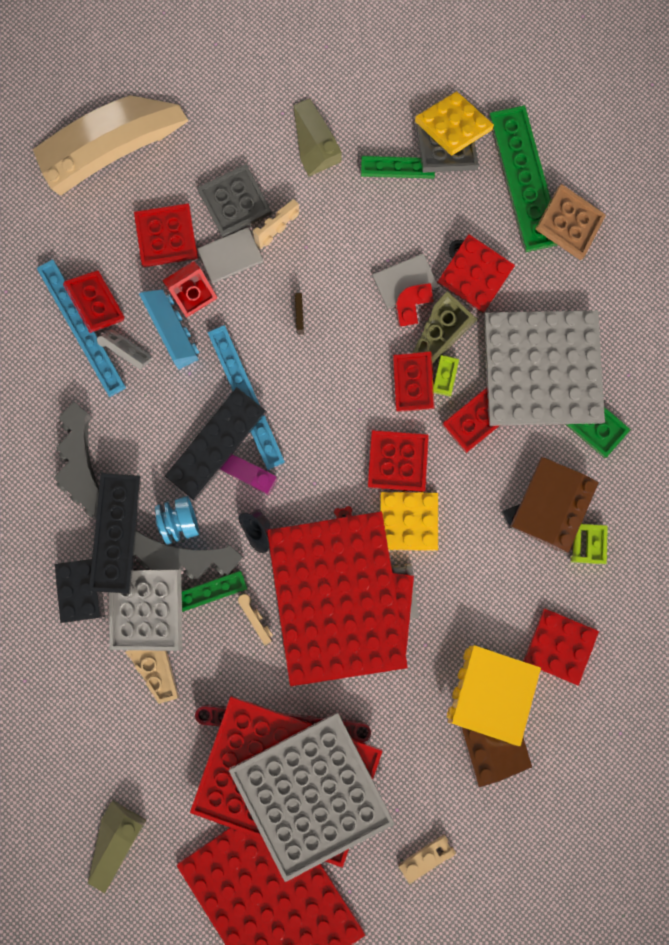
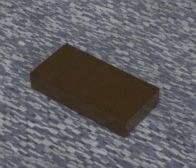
[294,293,304,335]

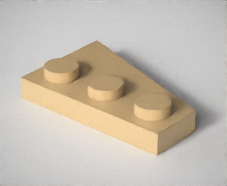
[253,199,299,249]
[125,650,179,704]

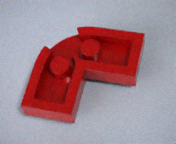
[396,283,434,327]

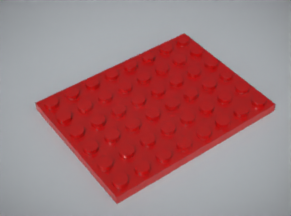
[267,511,408,687]
[190,696,383,868]
[176,828,366,945]

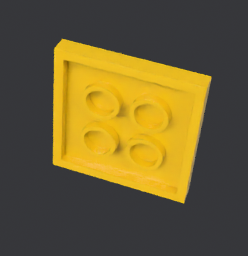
[415,91,494,156]
[380,492,438,551]

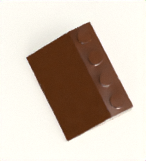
[510,457,599,553]
[459,726,532,787]

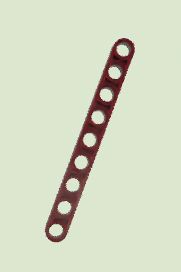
[195,704,371,742]

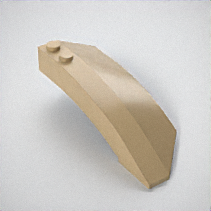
[33,95,189,196]

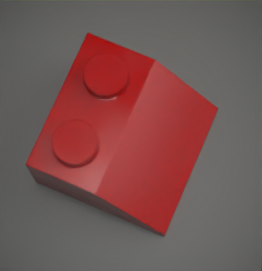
[162,261,217,318]

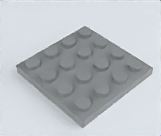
[109,570,183,651]

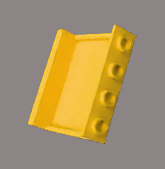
[446,645,541,746]

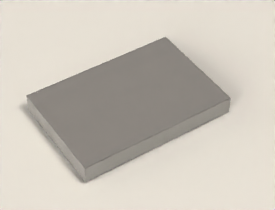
[197,228,263,284]
[372,254,439,310]

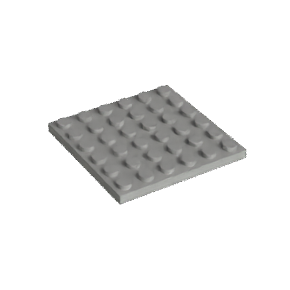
[484,311,605,426]
[229,712,395,882]

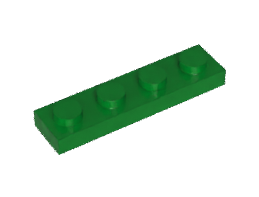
[361,156,435,179]
[182,571,247,612]

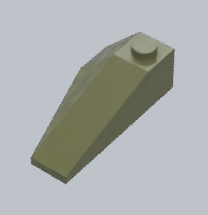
[88,800,147,894]

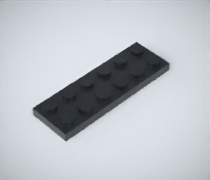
[165,387,267,501]
[89,473,141,594]

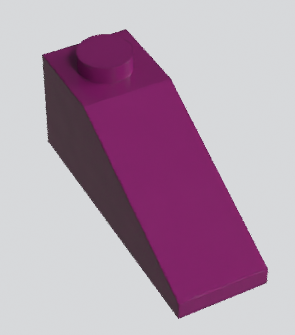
[220,454,278,496]

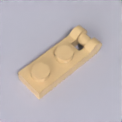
[238,594,273,645]
[398,835,456,884]

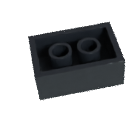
[54,559,105,623]

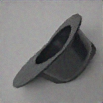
[238,509,270,553]

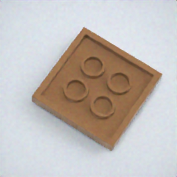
[536,184,606,260]

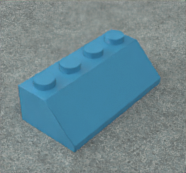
[139,289,199,370]

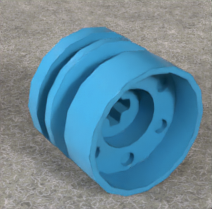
[155,496,200,545]

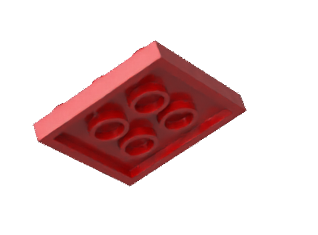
[134,203,198,267]
[437,234,515,313]
[367,430,429,492]
[523,608,599,686]

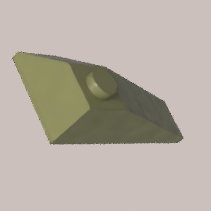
[293,98,342,177]
[413,291,478,364]

